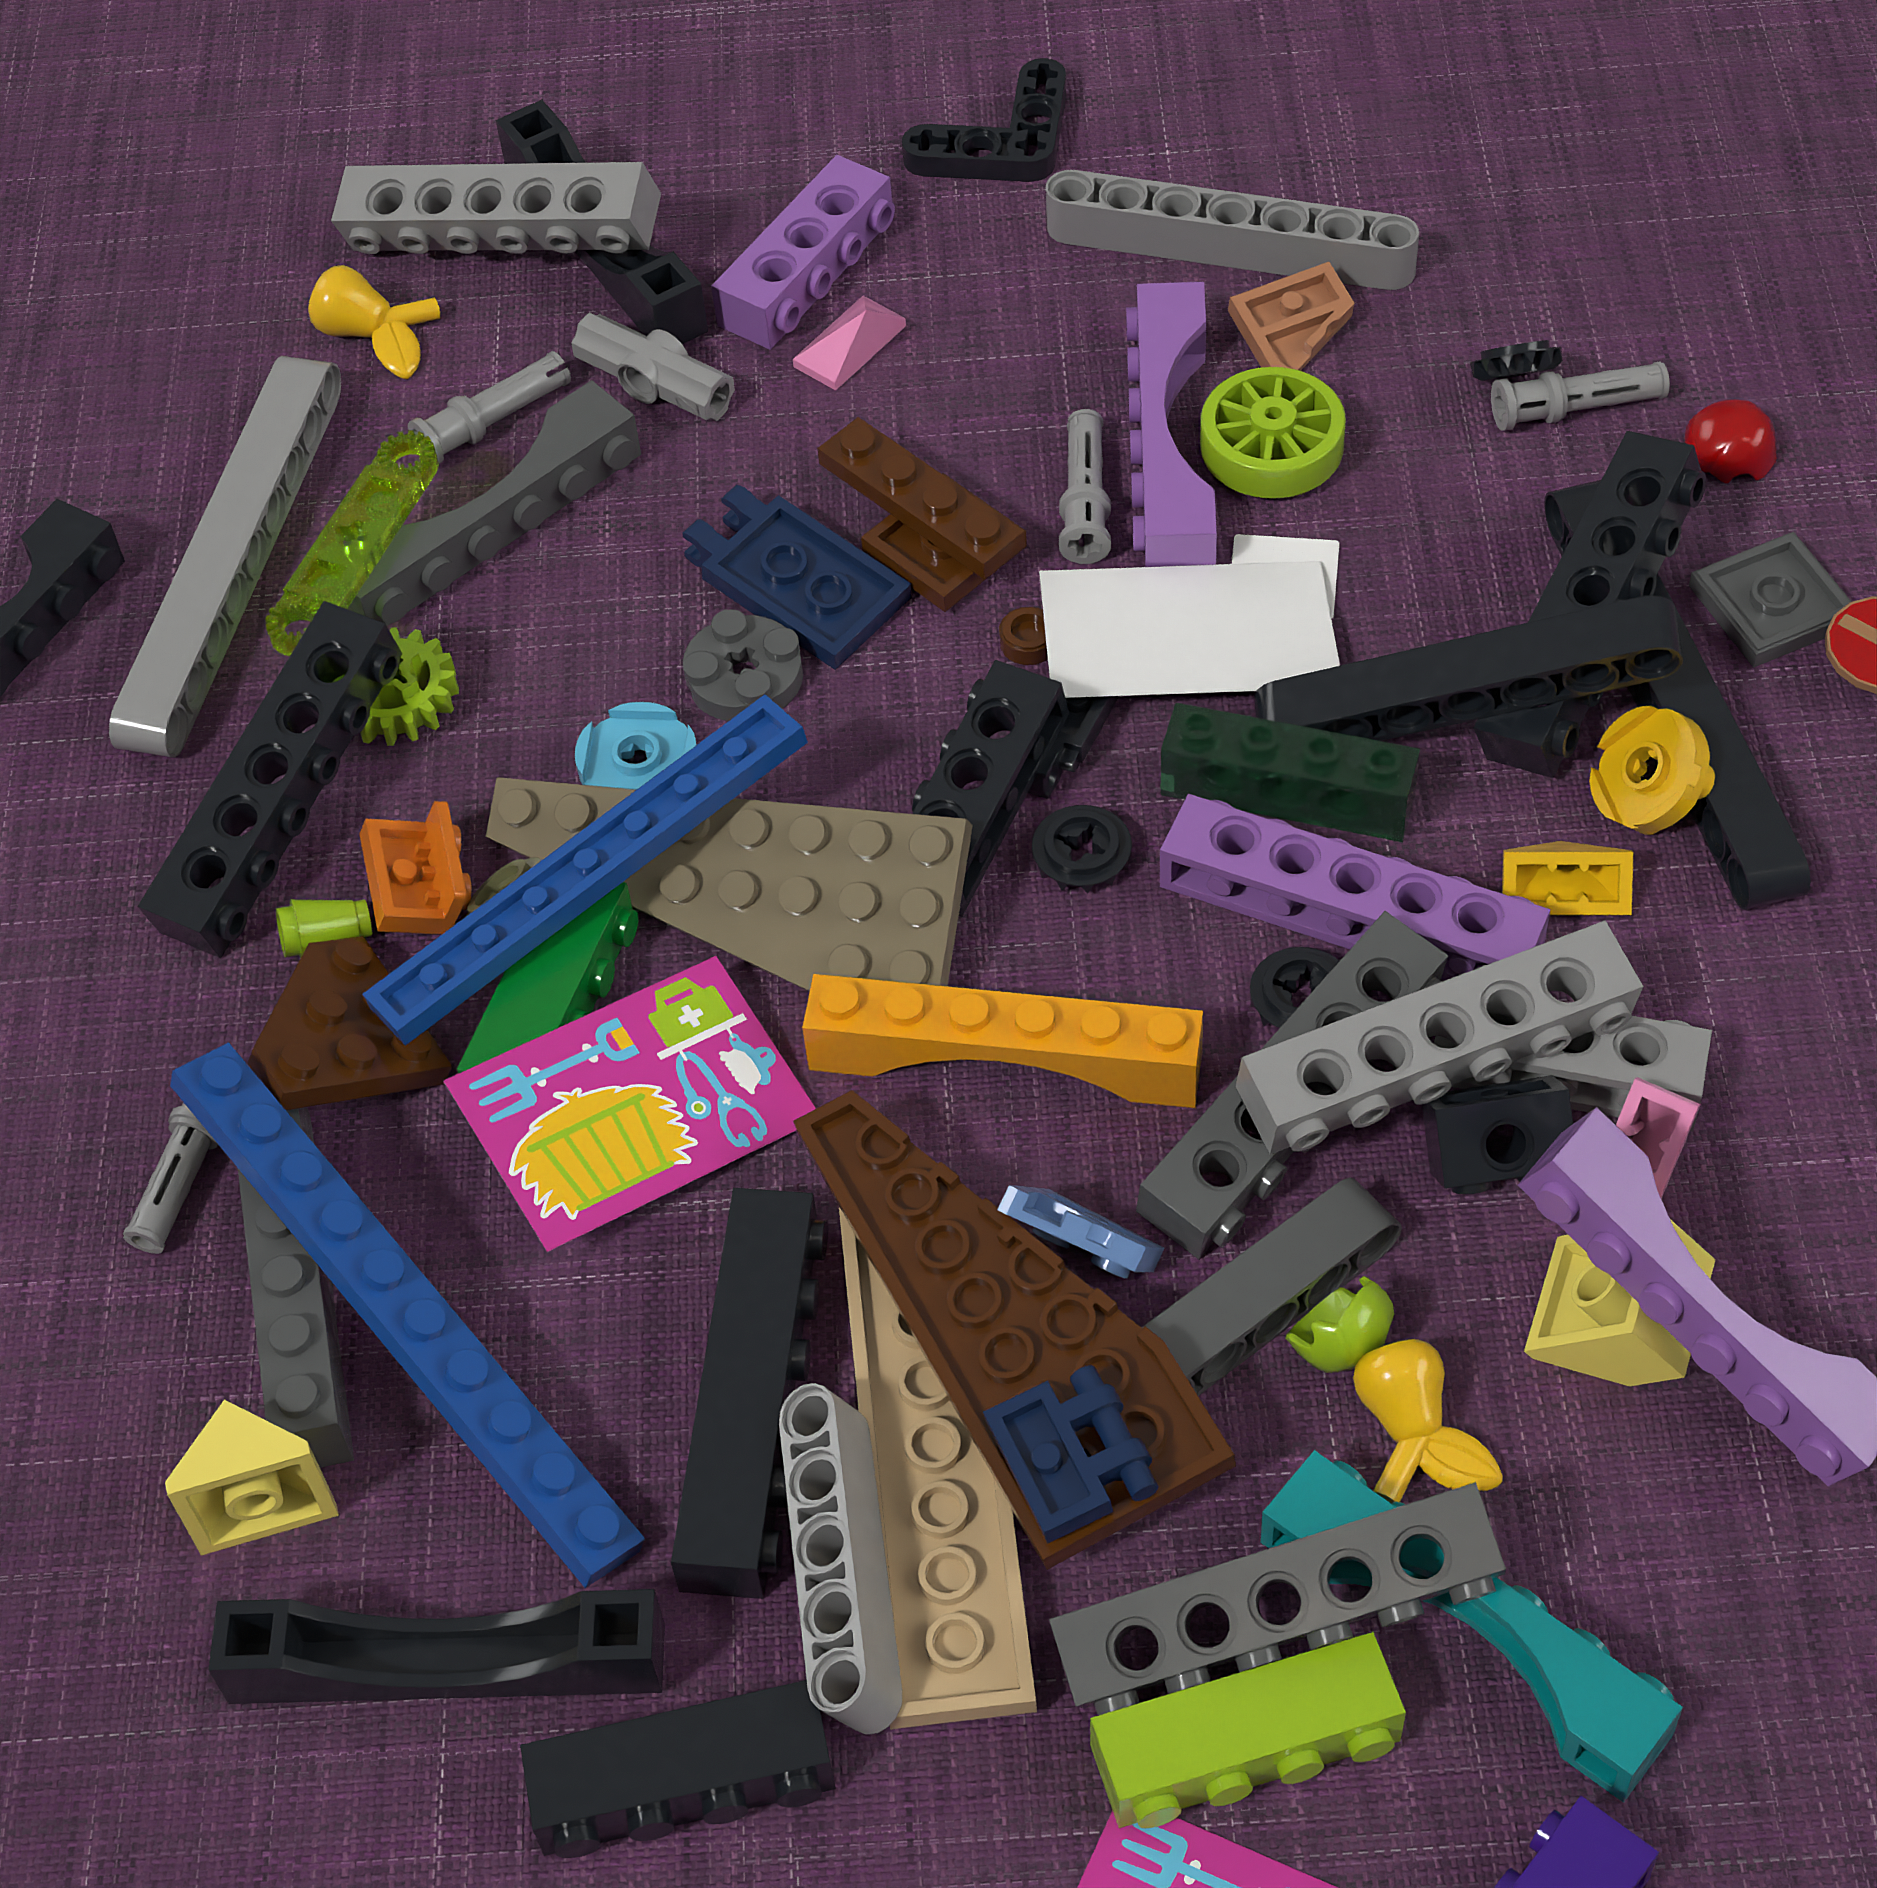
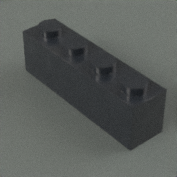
[520,1680,836,1858]

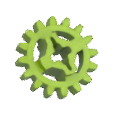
[333,627,459,746]

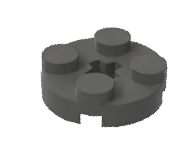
[683,609,803,721]

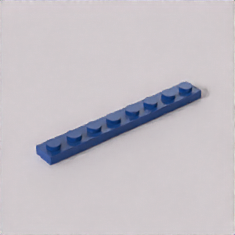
[362,694,808,1046]

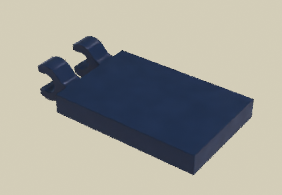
[682,484,911,670]

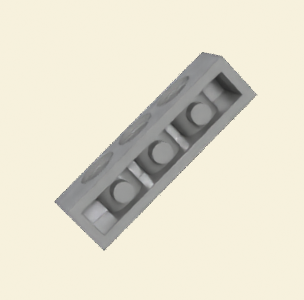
[1434,1013,1712,1131]

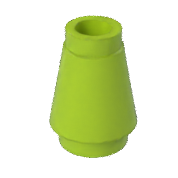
[276,899,372,959]

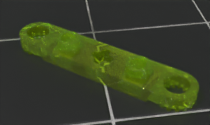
[265,430,439,656]

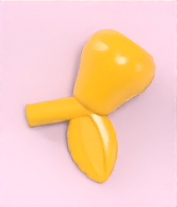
[308,265,440,379]
[1353,1339,1503,1503]

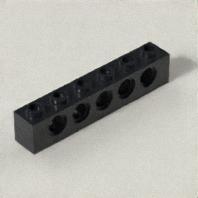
[1473,431,1706,778]
[137,601,402,958]

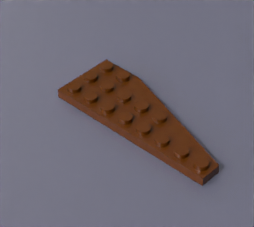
[793,1090,1236,1570]

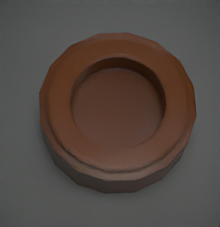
[999,607,1048,665]

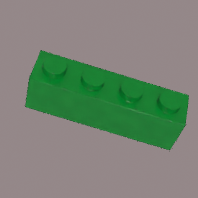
[457,882,638,1074]

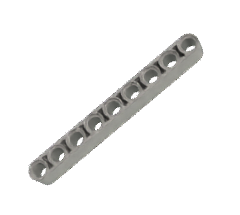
[109,356,341,758]

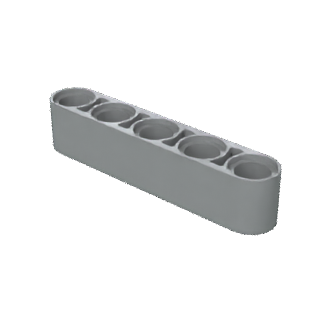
[779,1383,902,1734]

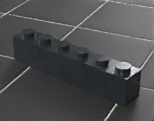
[671,1187,828,1599]

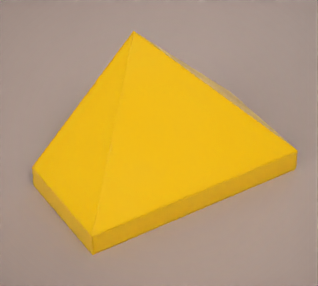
[1502,841,1633,915]

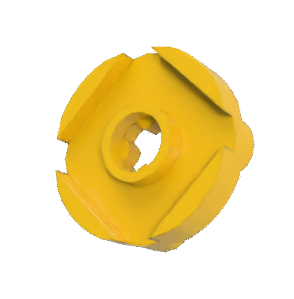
[1589,706,1715,835]

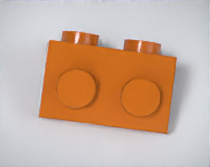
[359,801,472,934]

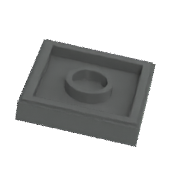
[1689,531,1852,668]

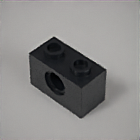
[1422,1075,1573,1194]

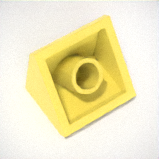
[165,1400,339,1556]

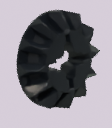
[1470,340,1563,381]
[1032,805,1132,894]
[1250,947,1339,1028]

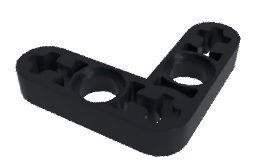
[902,58,1066,182]

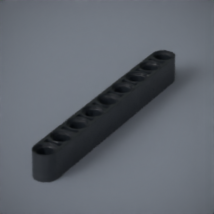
[1544,479,1811,910]

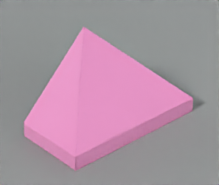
[793,296,906,391]
[1616,1077,1701,1199]

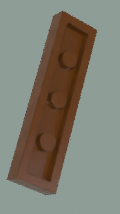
[817,417,1025,580]

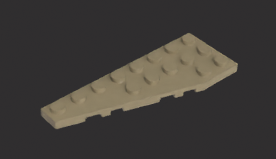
[486,777,973,992]

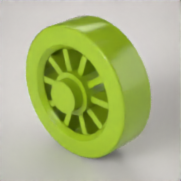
[1200,367,1346,498]

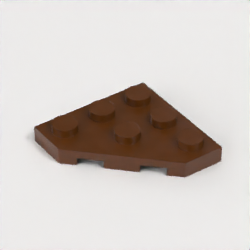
[247,936,452,1110]

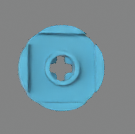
[575,702,697,790]

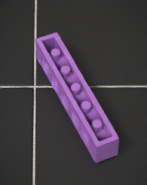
[1160,794,1551,981]

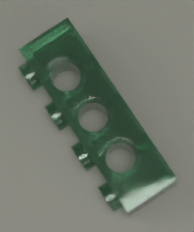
[1161,703,1420,842]

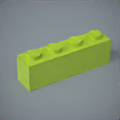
[1090,1632,1406,1828]

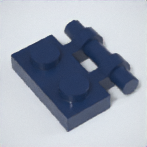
[983,1365,1159,1544]

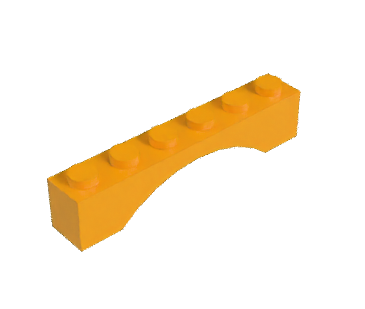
[802,974,1203,1108]

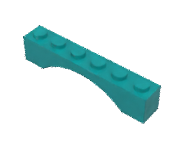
[1260,1450,1683,1803]

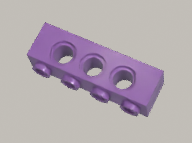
[711,155,895,350]

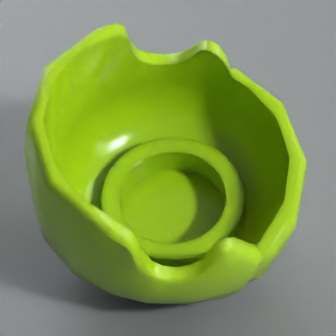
[1285,1276,1394,1373]

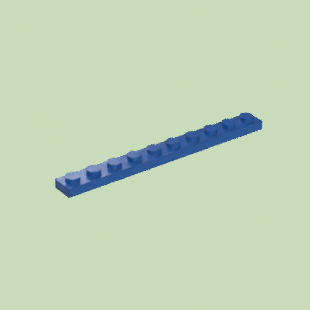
[170,1042,645,1588]

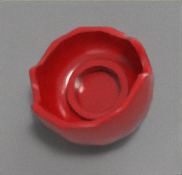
[1685,400,1776,484]

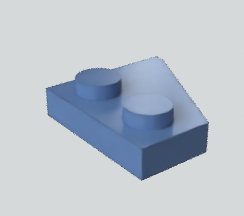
[997,1185,1165,1278]

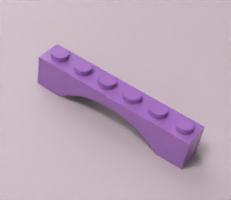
[1126,282,1217,567]
[1518,1107,1877,1486]

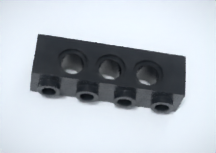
[912,660,1069,917]

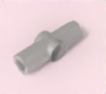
[571,312,735,421]

